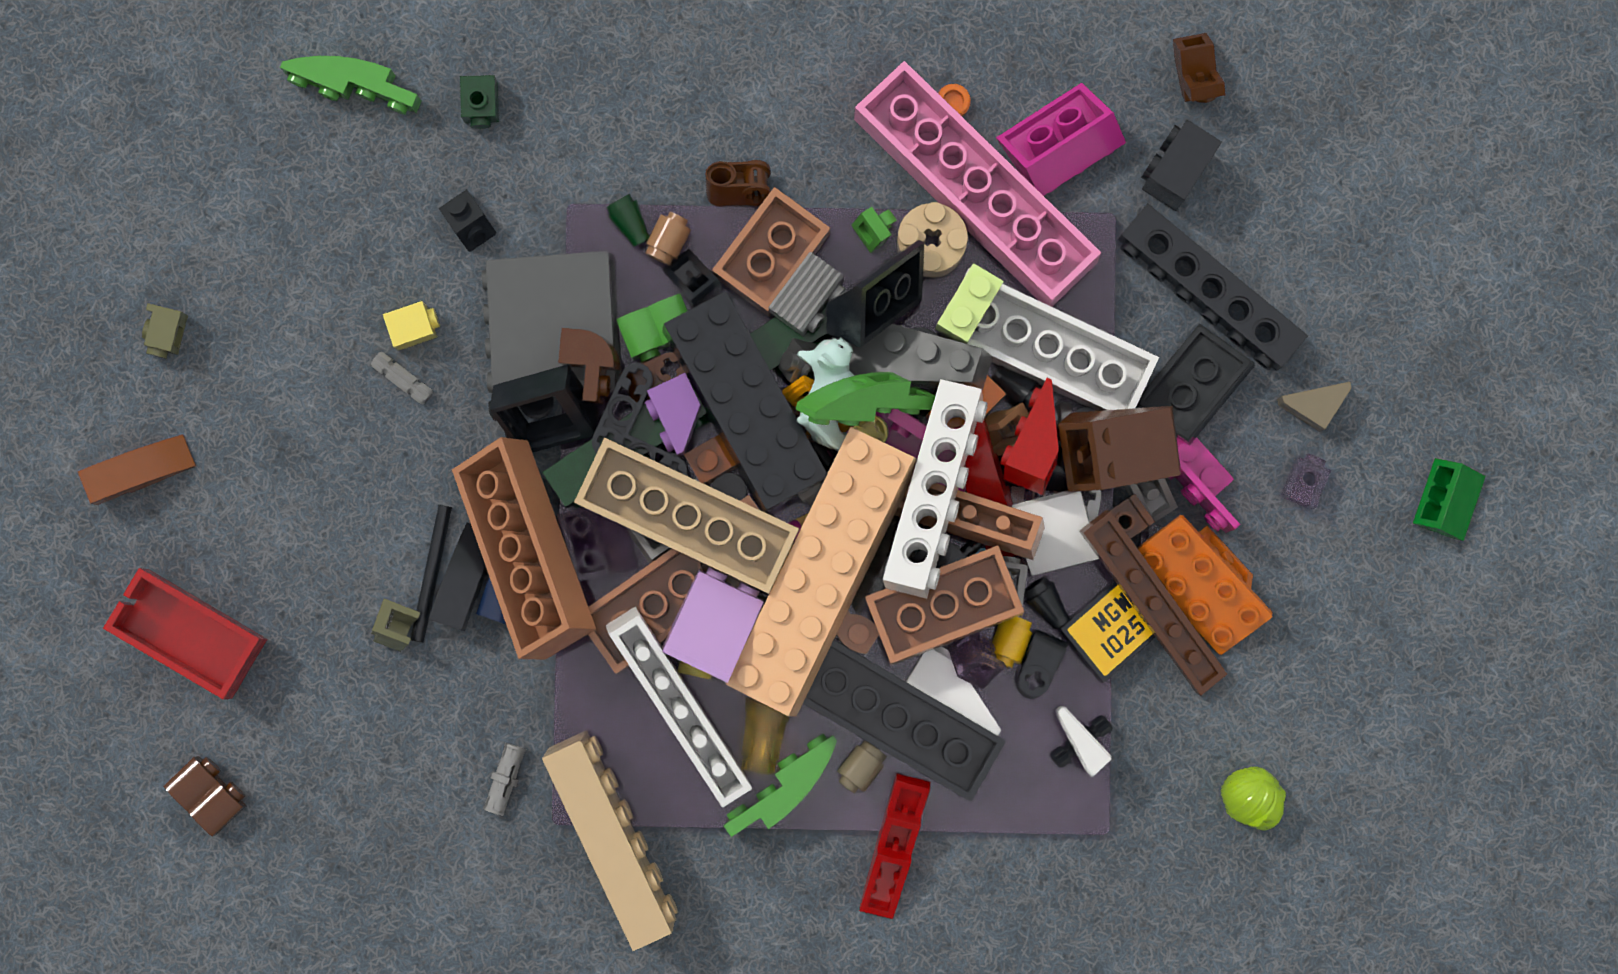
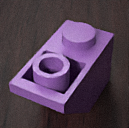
[645,373,702,457]

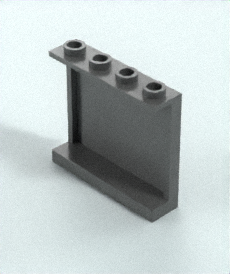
[482,251,622,393]

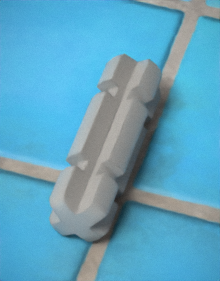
[371,352,433,404]

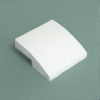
[1012,491,1099,576]

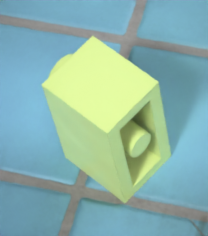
[935,263,1004,344]

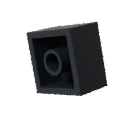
[1141,120,1222,211]

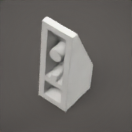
[906,646,1001,735]

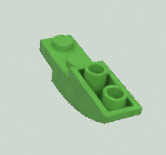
[280,56,422,115]
[796,372,935,426]
[723,733,837,837]

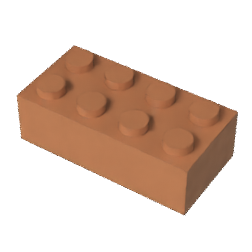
[865,545,1024,665]

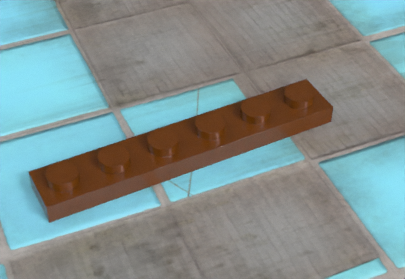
[1079,510,1228,696]

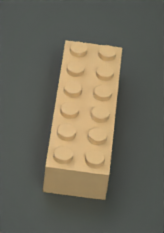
[574,438,799,594]
[542,730,678,951]

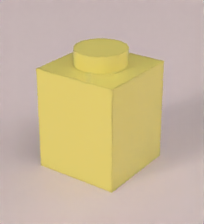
[383,301,440,351]

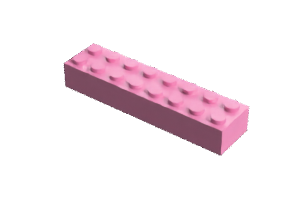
[854,61,1102,307]

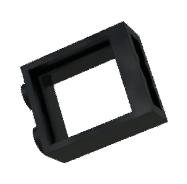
[488,364,599,453]

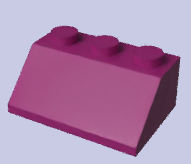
[996,83,1126,196]

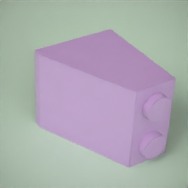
[662,567,764,683]

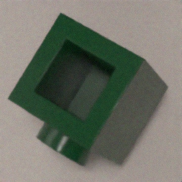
[460,75,499,129]

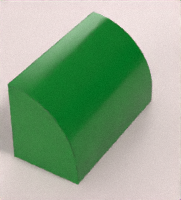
[1413,458,1486,541]

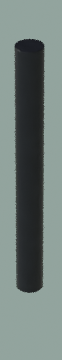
[411,505,452,643]

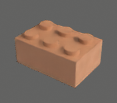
[712,187,831,317]

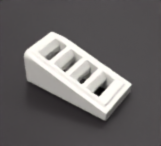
[1055,706,1112,777]

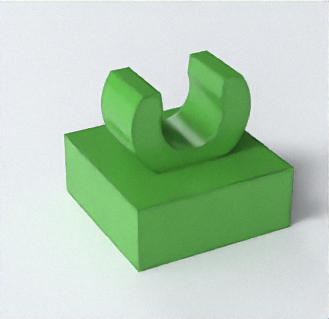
[851,207,897,253]

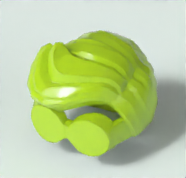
[1221,767,1286,831]

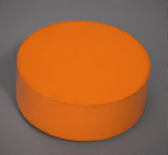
[938,84,971,116]

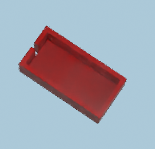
[103,568,268,699]

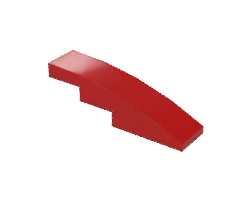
[951,419,1017,557]
[859,774,931,919]

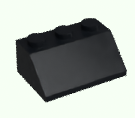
[825,240,924,348]

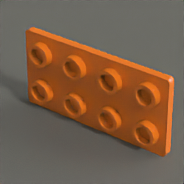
[1138,515,1273,655]

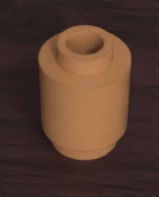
[645,212,691,266]

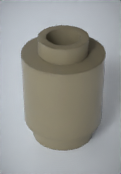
[836,740,887,794]

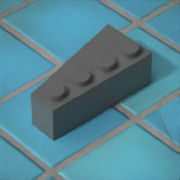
[849,324,993,390]

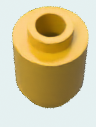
[988,617,1032,668]

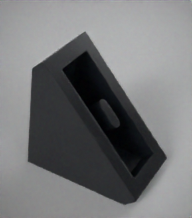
[662,248,723,308]

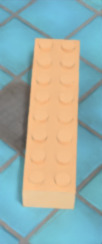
[726,427,917,716]

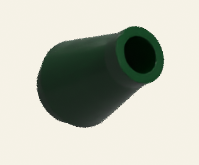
[606,194,650,248]

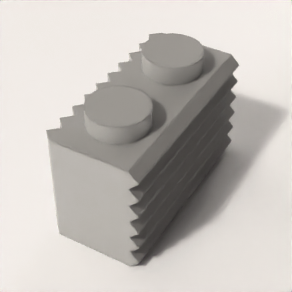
[768,252,846,337]

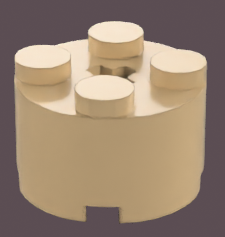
[897,202,968,278]

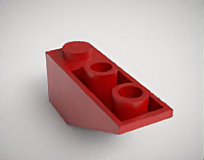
[1000,377,1059,495]

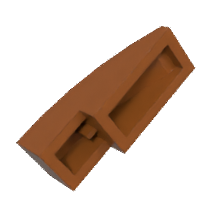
[77,434,196,505]

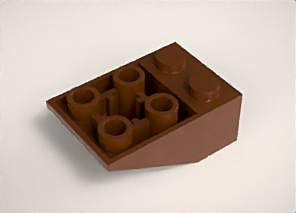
[1058,406,1181,492]

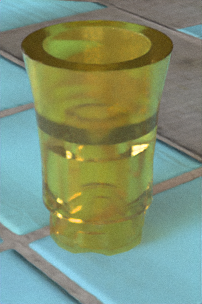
[741,697,790,774]

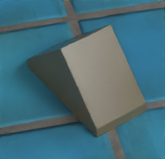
[1277,382,1352,432]

